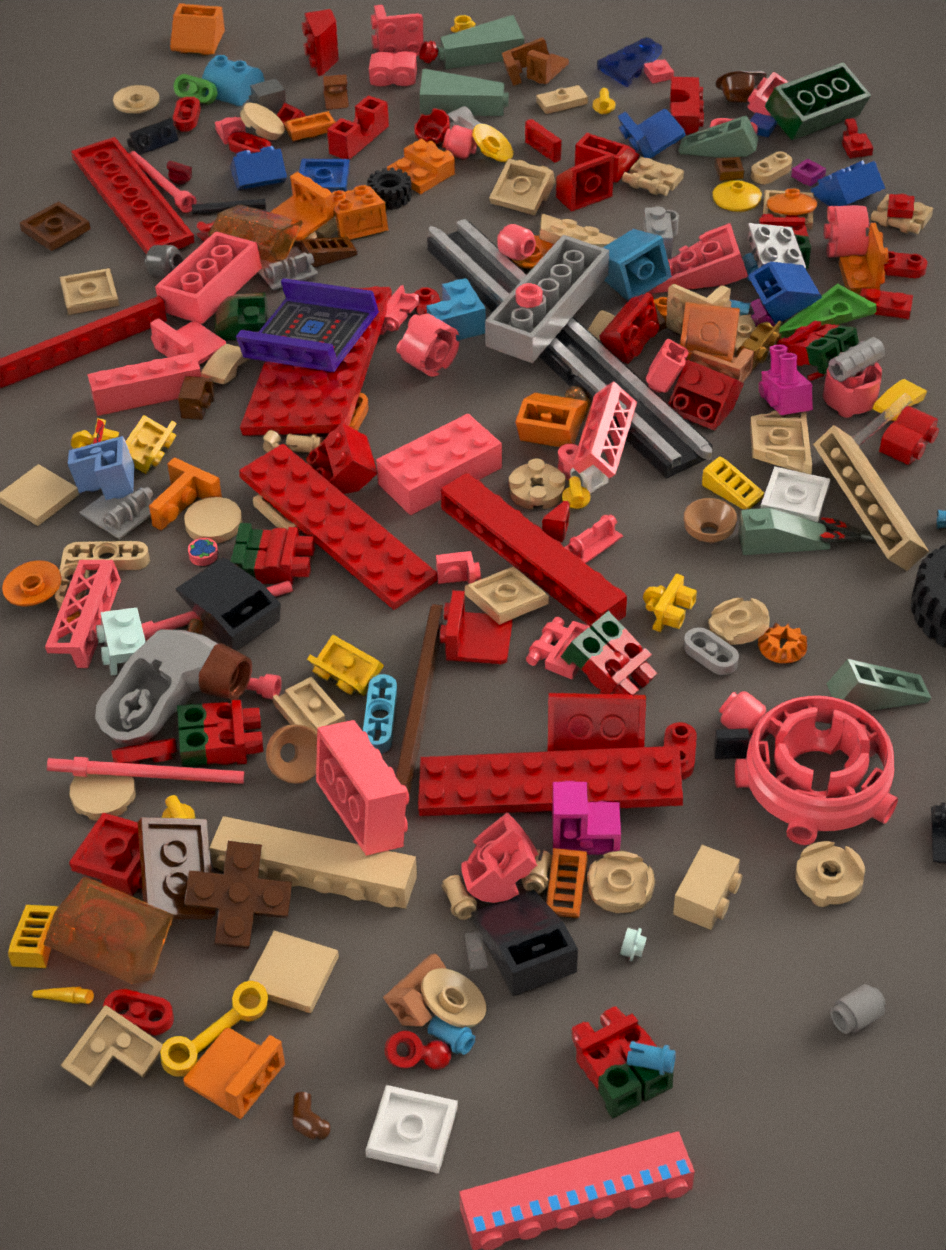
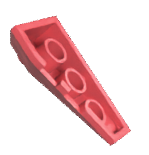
[646,223,748,294]

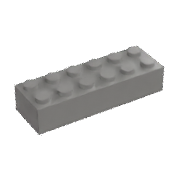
[485,235,609,363]

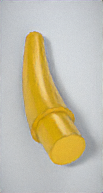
[32,987,94,1004]

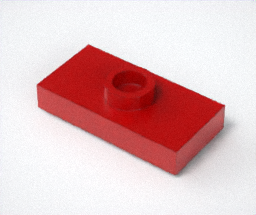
[525,119,562,163]

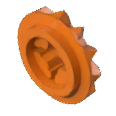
[758,623,808,664]

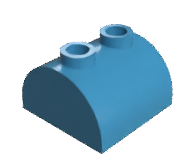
[202,55,264,106]

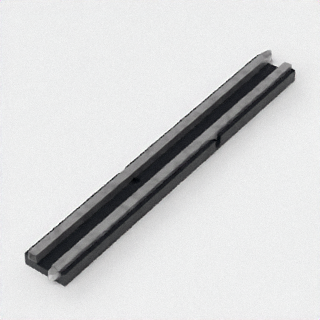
[427,219,713,479]

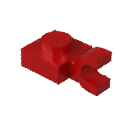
[842,118,874,159]

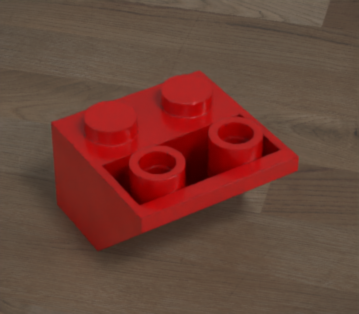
[302,9,339,76]
[575,133,640,183]
[599,293,660,364]
[668,360,744,431]
[306,423,378,494]

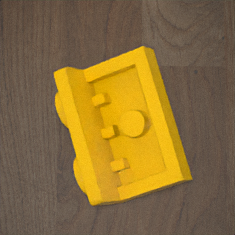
[126,415,177,474]
[307,634,384,696]

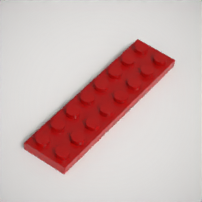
[71,137,195,255]
[239,444,438,610]
[418,746,683,816]

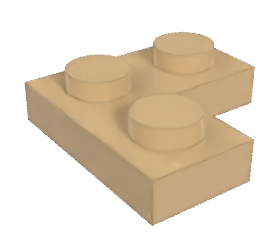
[61,1005,163,1088]

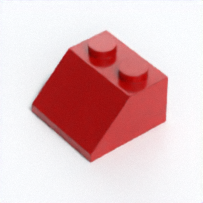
[556,153,614,212]

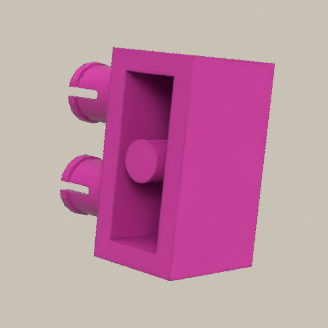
[759,345,813,415]

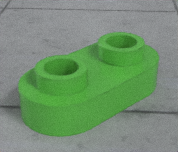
[174,74,217,105]

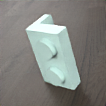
[96,607,145,676]

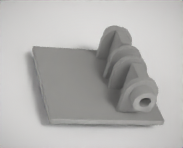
[747,223,806,269]
[258,247,318,291]
[79,487,153,540]

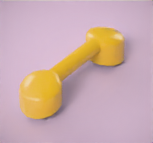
[161,981,268,1077]

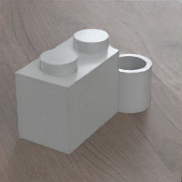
[643,206,679,260]

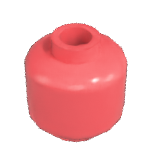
[442,125,477,160]
[497,224,536,261]
[719,691,766,735]

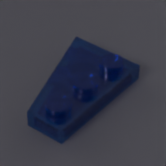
[597,37,662,88]

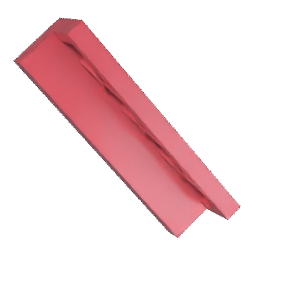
[572,381,637,479]
[45,560,121,668]

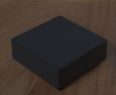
[714,729,750,759]

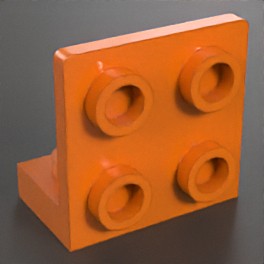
[332,185,388,240]
[839,223,889,295]
[183,1028,285,1119]

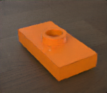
[285,111,335,141]

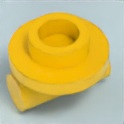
[592,88,616,114]
[562,476,591,509]
[162,795,195,819]

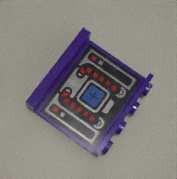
[236,278,379,372]

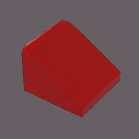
[277,103,306,127]
[542,501,570,542]

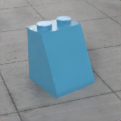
[603,229,672,301]

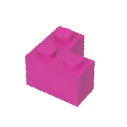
[552,781,621,855]

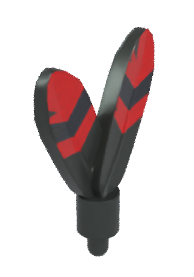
[820,517,876,543]

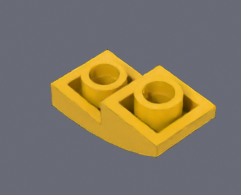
[872,379,927,421]

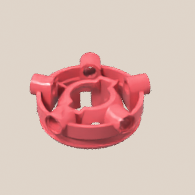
[735,696,898,845]

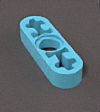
[363,674,397,754]

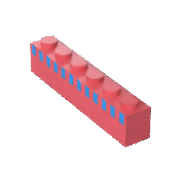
[459,1131,695,1250]

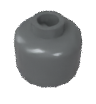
[145,245,184,278]

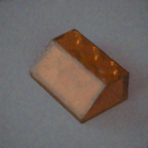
[208,205,303,263]
[43,877,174,984]

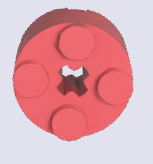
[824,205,869,258]
[396,314,459,377]
[823,362,882,418]

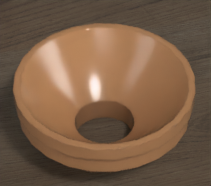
[683,498,737,544]
[266,724,317,784]

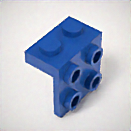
[617,109,686,159]

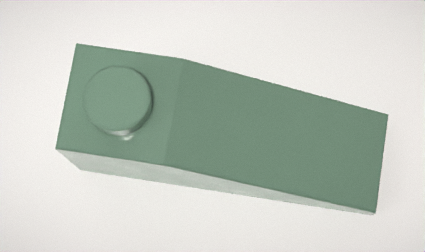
[678,115,758,158]
[738,508,830,555]
[826,659,931,711]

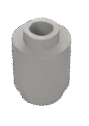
[830,984,886,1034]

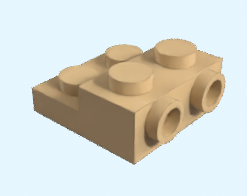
[489,158,555,215]

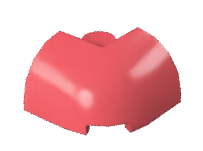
[461,813,539,903]

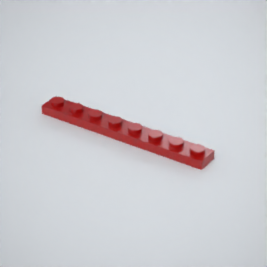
[0,296,167,389]

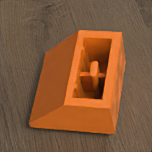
[170,4,225,55]
[515,393,588,447]

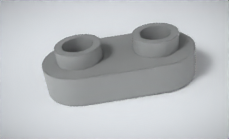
[684,627,739,675]

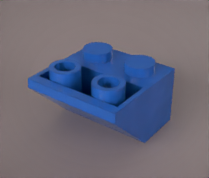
[230,146,287,190]
[810,160,885,206]
[748,261,822,324]

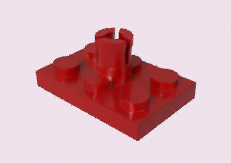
[547,693,646,751]

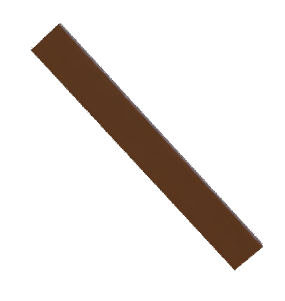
[395,604,443,817]

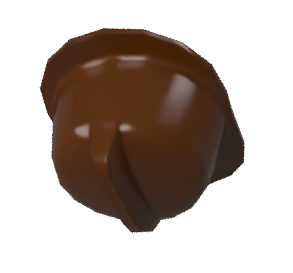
[715,71,767,103]

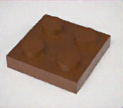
[19,201,91,251]

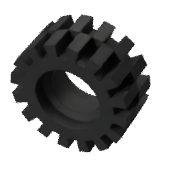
[367,168,412,210]

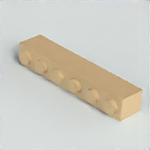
[813,425,929,571]
[209,816,417,909]

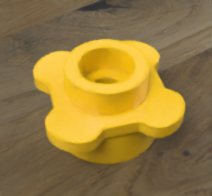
[451,15,475,33]

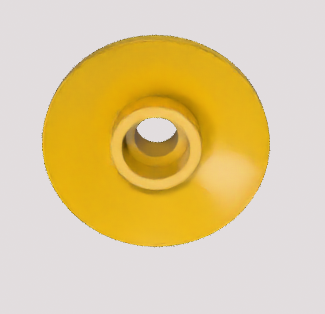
[472,124,513,162]
[712,180,762,212]

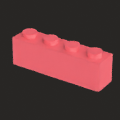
[88,352,201,416]

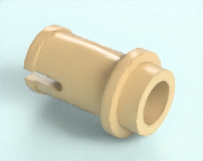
[286,434,323,453]
[522,850,552,894]
[441,875,477,920]

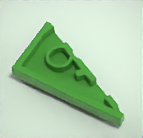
[779,283,876,339]

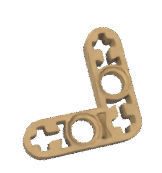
[55,541,150,610]

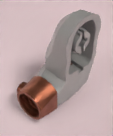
[95,629,252,746]

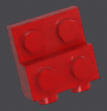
[69,813,142,896]

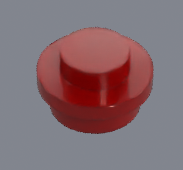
[419,41,438,64]

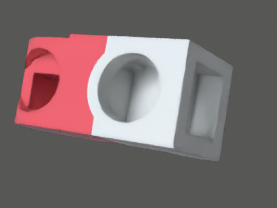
[558,444,609,493]

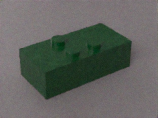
[764,62,871,141]

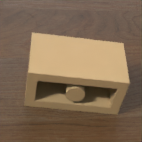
[673,845,742,930]

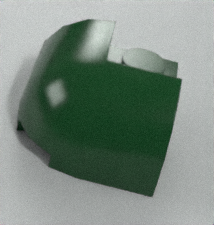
[214,292,268,341]

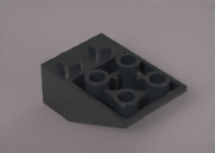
[176,557,281,651]
[471,890,578,996]

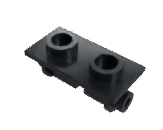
[127,117,179,155]

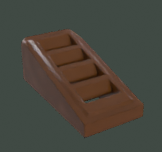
[301,237,358,268]

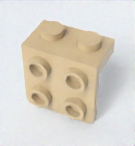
[666,284,731,334]

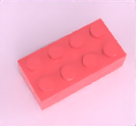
[155,232,262,324]
[376,413,502,516]
[316,720,409,856]

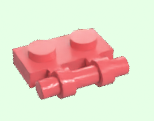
[526,617,589,679]

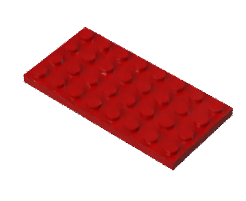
[240,286,392,436]

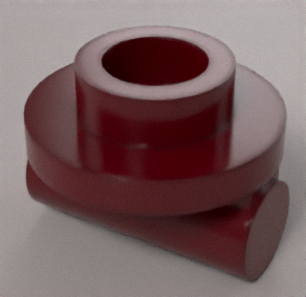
[167,160,193,185]

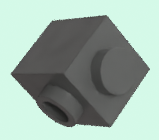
[249,78,286,113]

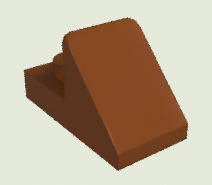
[323,74,349,110]

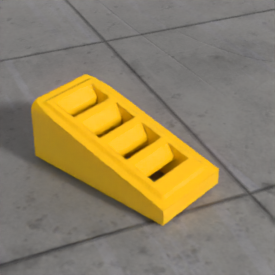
[702,456,765,509]
[8,905,61,968]

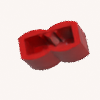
[879,406,939,465]

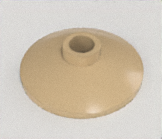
[113,85,160,114]
[421,968,486,1028]

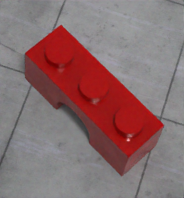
[670,76,704,136]
[327,95,389,160]

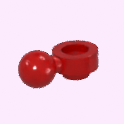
[384,1031,452,1070]

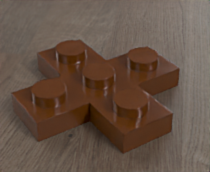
[184,841,292,949]

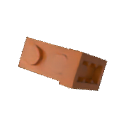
[149,457,222,531]

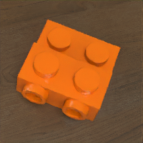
[387,139,455,194]
[680,302,740,362]

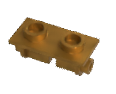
[737,321,782,371]

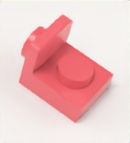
[215,117,246,145]
[436,551,481,585]

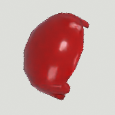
[414,108,450,145]

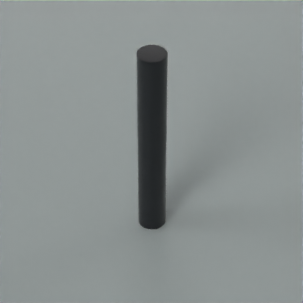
[192,199,266,214]

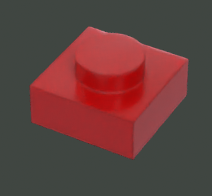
[887,194,914,219]

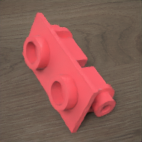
[380,285,419,335]
[564,514,623,564]

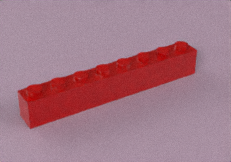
[441,472,627,626]

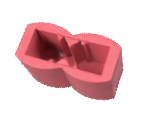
[369,52,417,86]
[646,339,688,393]

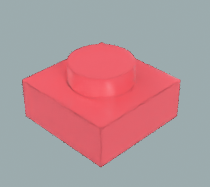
[644,60,674,84]

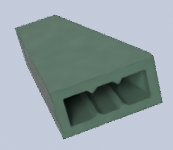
[437,15,524,69]
[419,69,509,116]

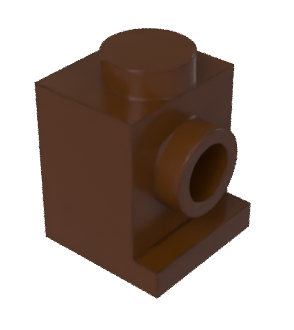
[178,376,215,420]

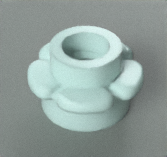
[620,928,647,961]

